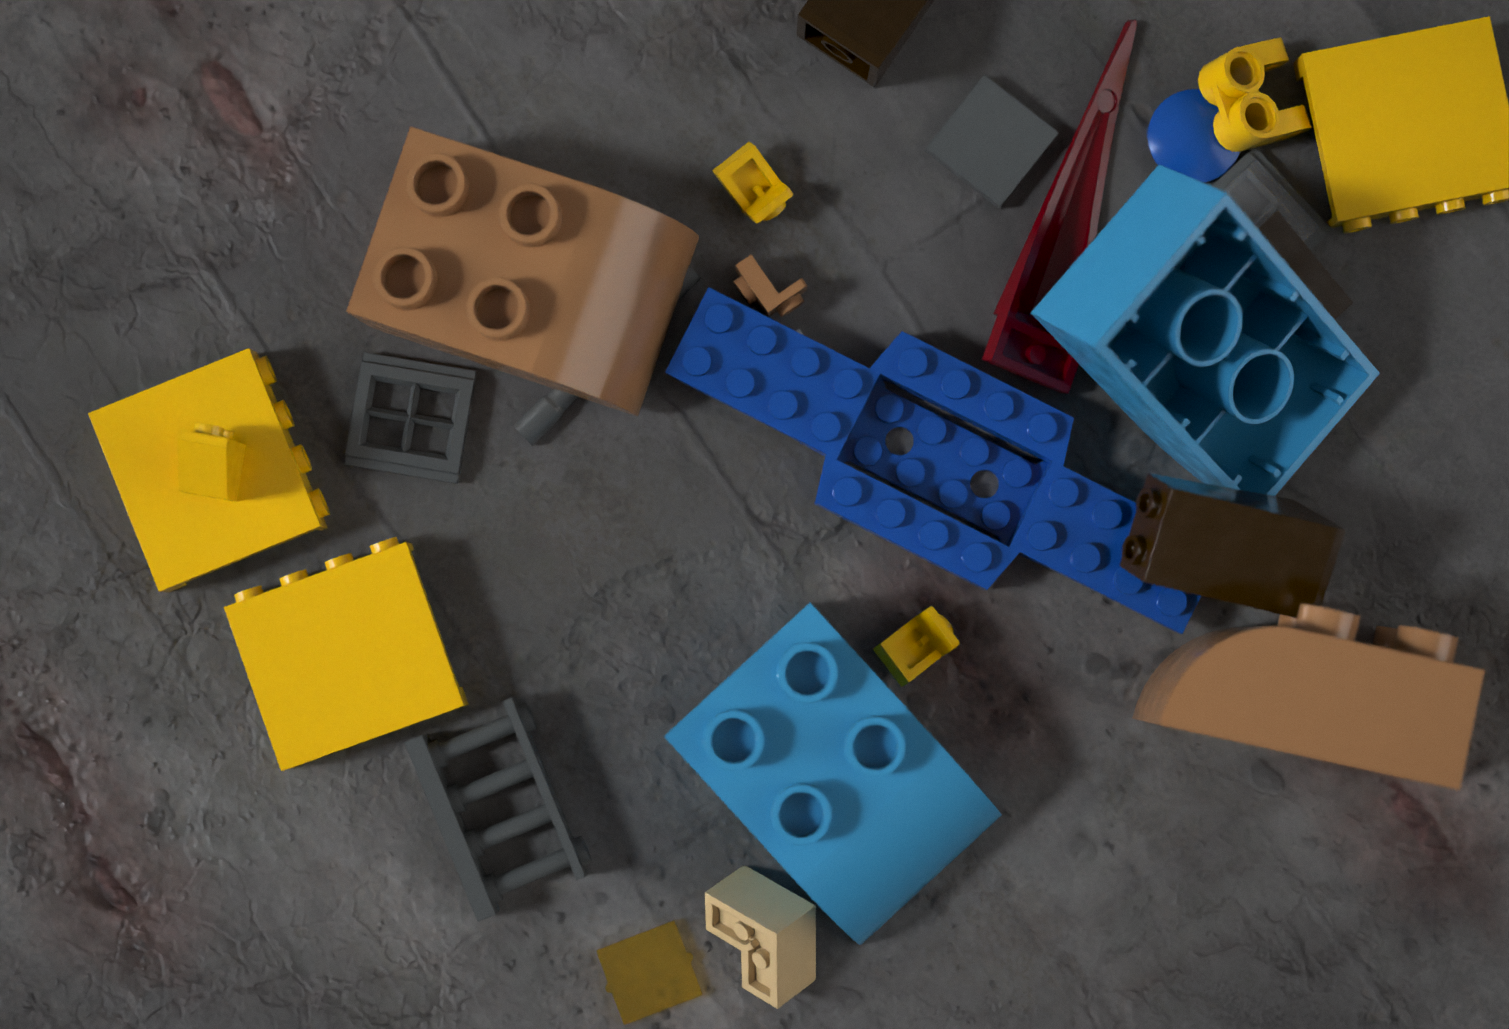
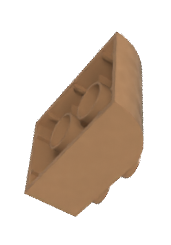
[346,126,699,416]
[1132,604,1485,790]

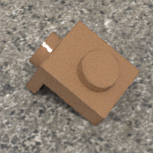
[733,255,808,318]

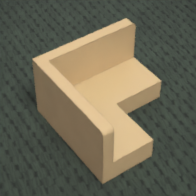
[705,866,816,1009]

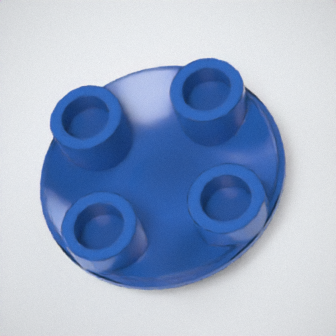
[1146,89,1240,183]

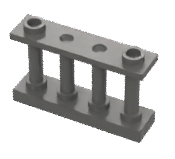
[404,696,592,922]

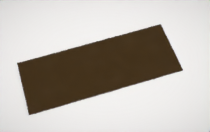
[1258,211,1353,320]

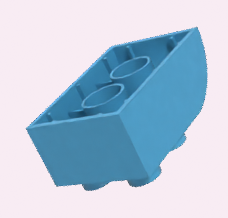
[1031,164,1380,496]
[664,603,1002,945]

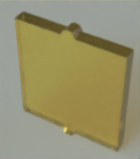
[596,920,703,1025]

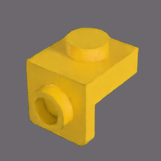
[712,141,793,223]
[873,606,960,687]

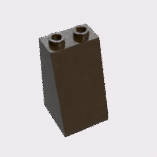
[796,0,934,88]
[1120,473,1346,618]

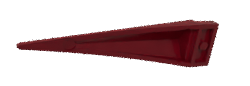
[982,19,1137,394]

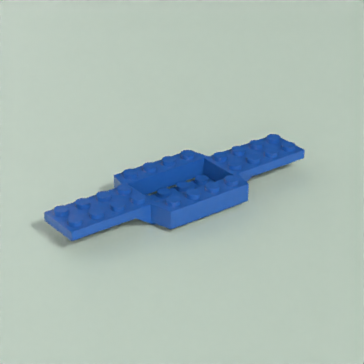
[665,287,1201,634]

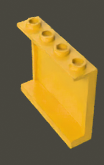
[1293,16,1509,233]
[88,348,330,592]
[224,537,469,771]

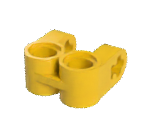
[1198,38,1312,152]

